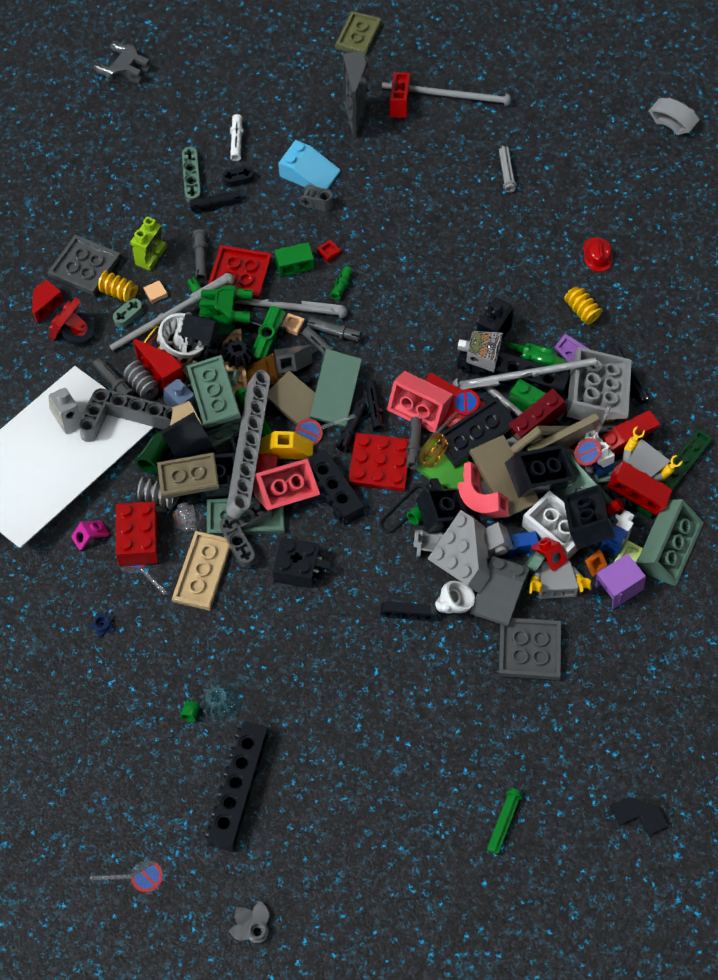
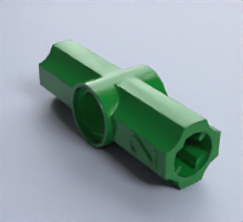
[252,306,286,362]

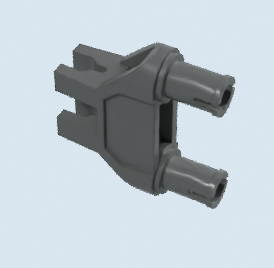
[94,41,151,84]

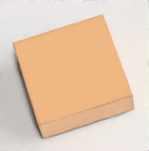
[143,281,168,304]
[281,313,305,336]

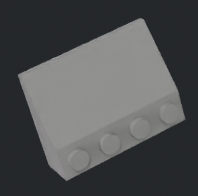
[566,347,632,420]

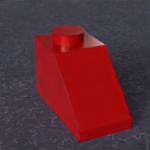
[32,280,64,323]

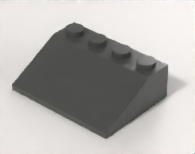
[343,51,369,139]

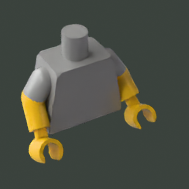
[623,426,683,482]
[529,552,591,599]

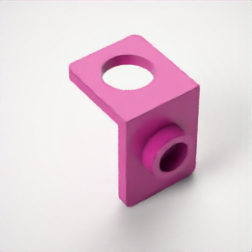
[71,520,110,550]

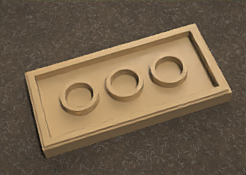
[172,531,233,611]

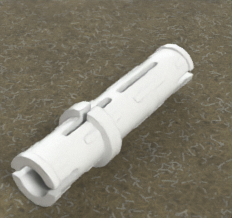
[230,114,243,161]

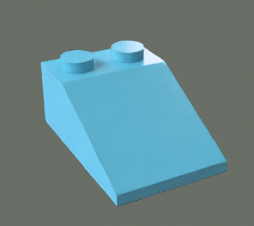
[279,140,340,189]

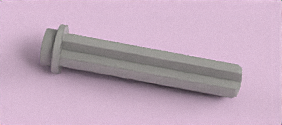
[499,146,517,192]

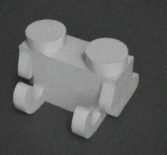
[414,530,445,557]

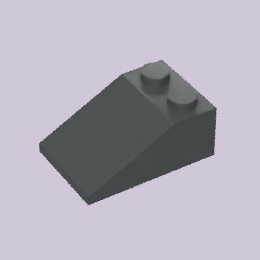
[470,556,530,626]

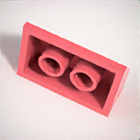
[387,371,453,433]
[253,458,320,511]

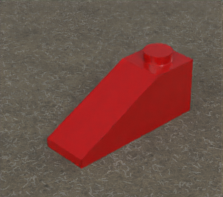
[390,72,410,118]
[600,410,661,459]

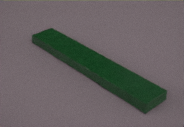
[634,429,714,519]

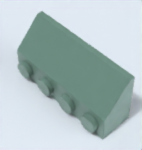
[636,499,704,586]

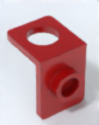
[531,538,568,571]

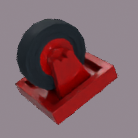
[48,297,94,345]

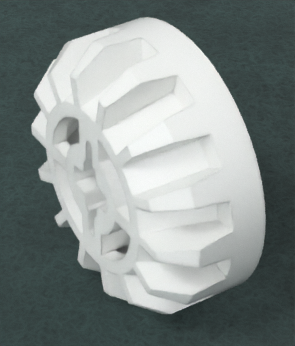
[157,313,205,362]

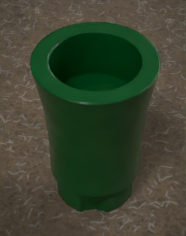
[134,432,169,475]

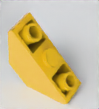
[258,431,313,460]

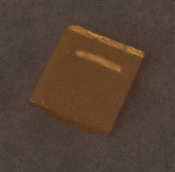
[245,354,278,384]

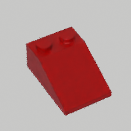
[133,339,186,394]

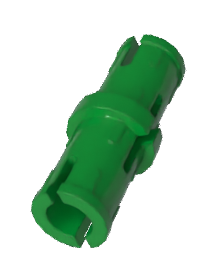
[330,266,354,301]

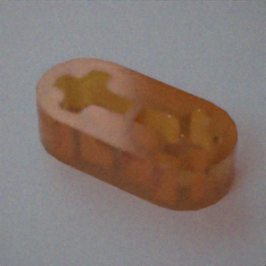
[419,433,448,468]

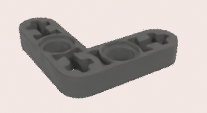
[220,501,273,567]

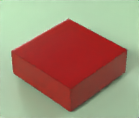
[317,239,341,263]

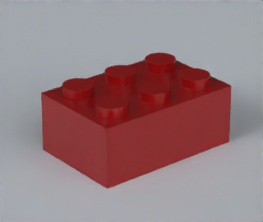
[116,501,158,566]

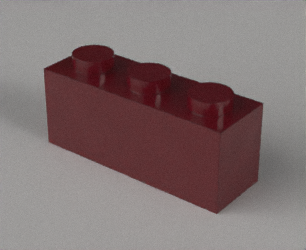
[509,388,567,441]

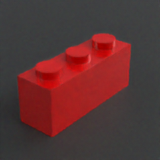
[607,461,672,515]

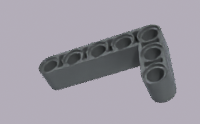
[79,388,173,442]

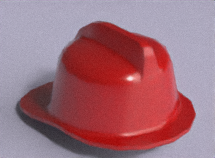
[583,237,613,272]

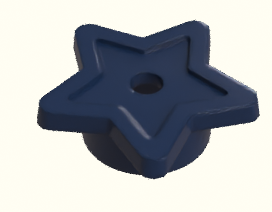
[89,613,114,637]

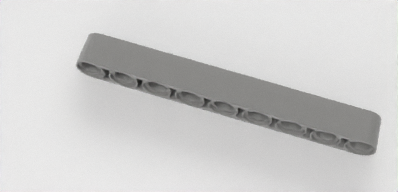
[226,370,270,519]

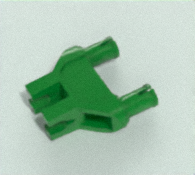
[199,285,253,324]

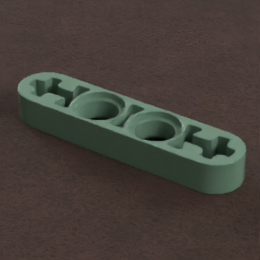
[182,147,201,203]

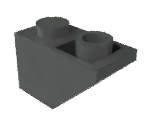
[274,344,313,374]

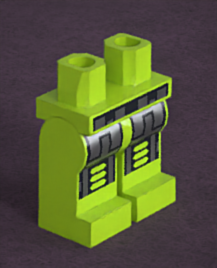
[130,217,167,271]

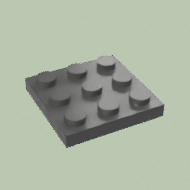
[47,235,121,296]
[498,618,561,680]

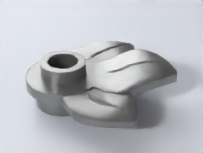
[229,901,269,944]

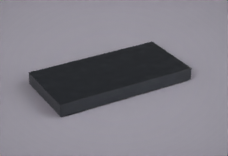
[434,397,514,468]

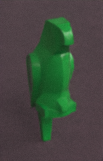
[506,343,569,371]

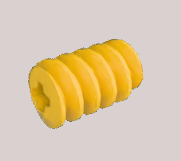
[98,270,138,302]
[564,287,603,325]

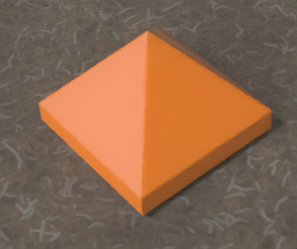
[585,549,608,577]

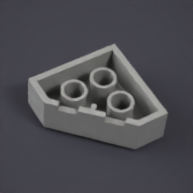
[428,510,490,593]

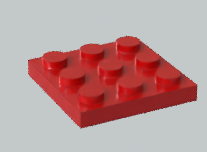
[208,245,272,299]
[348,433,409,492]

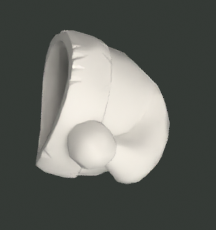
[435,581,475,614]

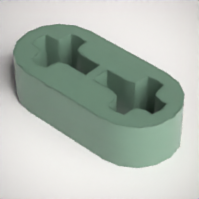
[113,298,143,328]
[525,551,545,572]

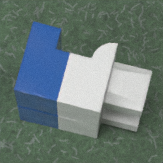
[579,430,615,478]
[600,510,634,558]

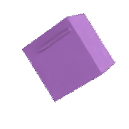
[595,553,646,609]

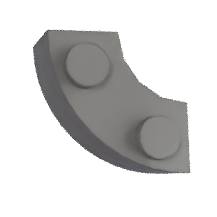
[649,98,699,135]

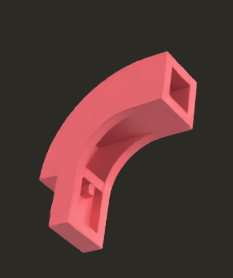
[458,462,509,518]

